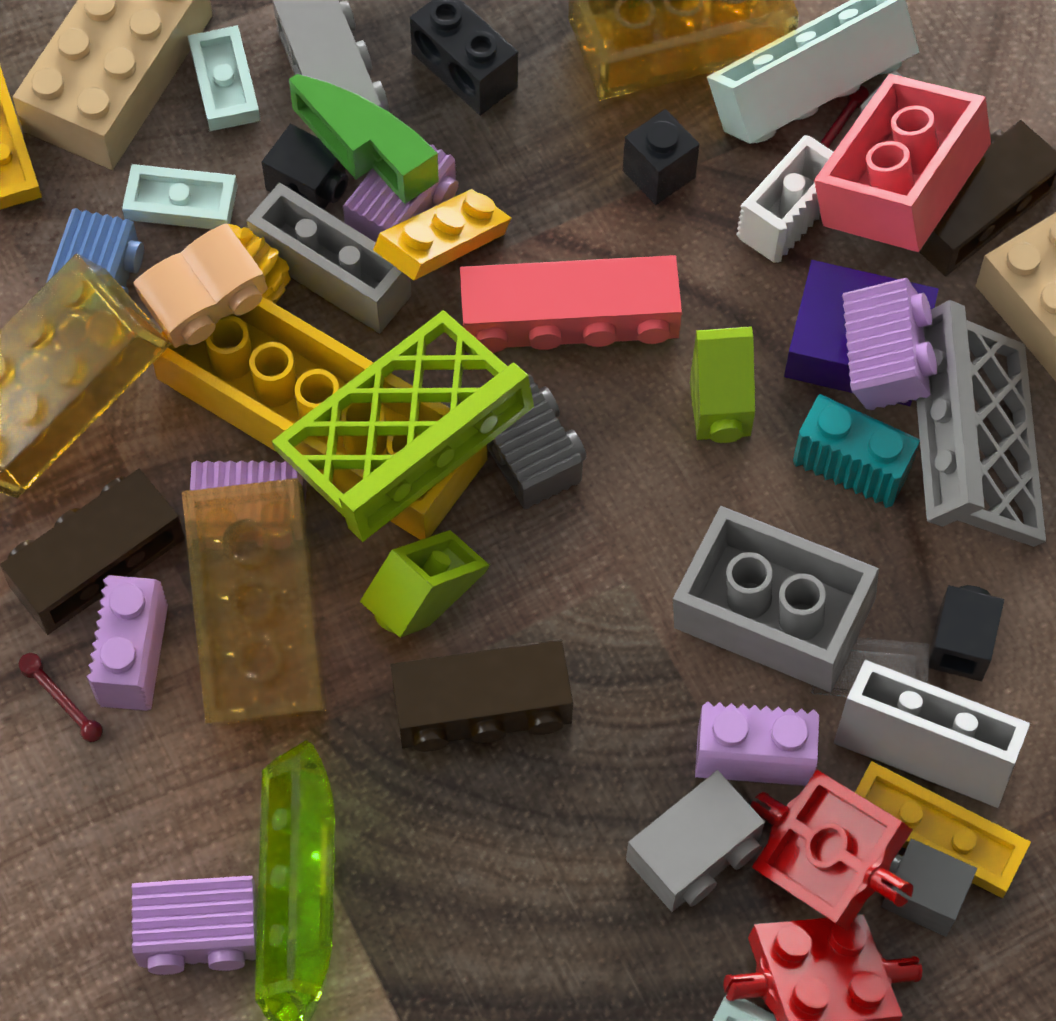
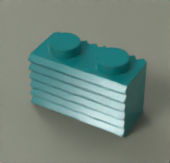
[793,394,920,508]

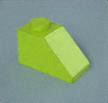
[690,327,755,443]
[360,530,490,638]

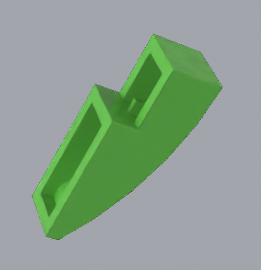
[289,74,439,204]

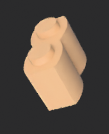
[133,224,268,348]

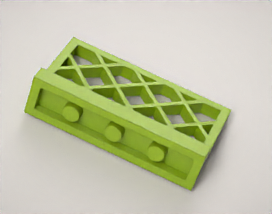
[272,310,534,542]

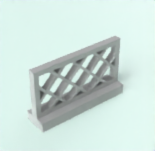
[916,300,1046,547]

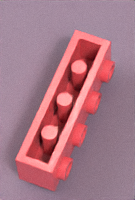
[460,255,682,353]

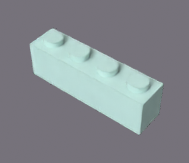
[707,0,919,144]

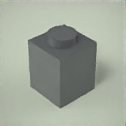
[881,838,978,937]

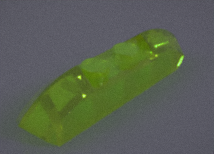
[255,740,335,1021]

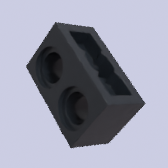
[410,0,518,116]

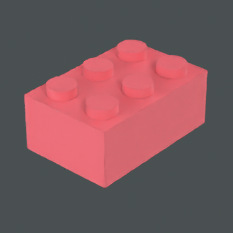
[814,74,991,253]

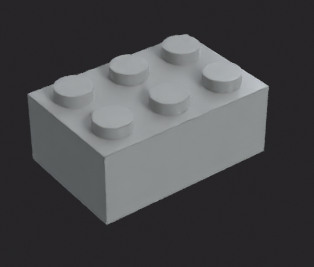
[673,506,879,693]

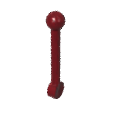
[820,86,869,148]
[19,653,103,742]

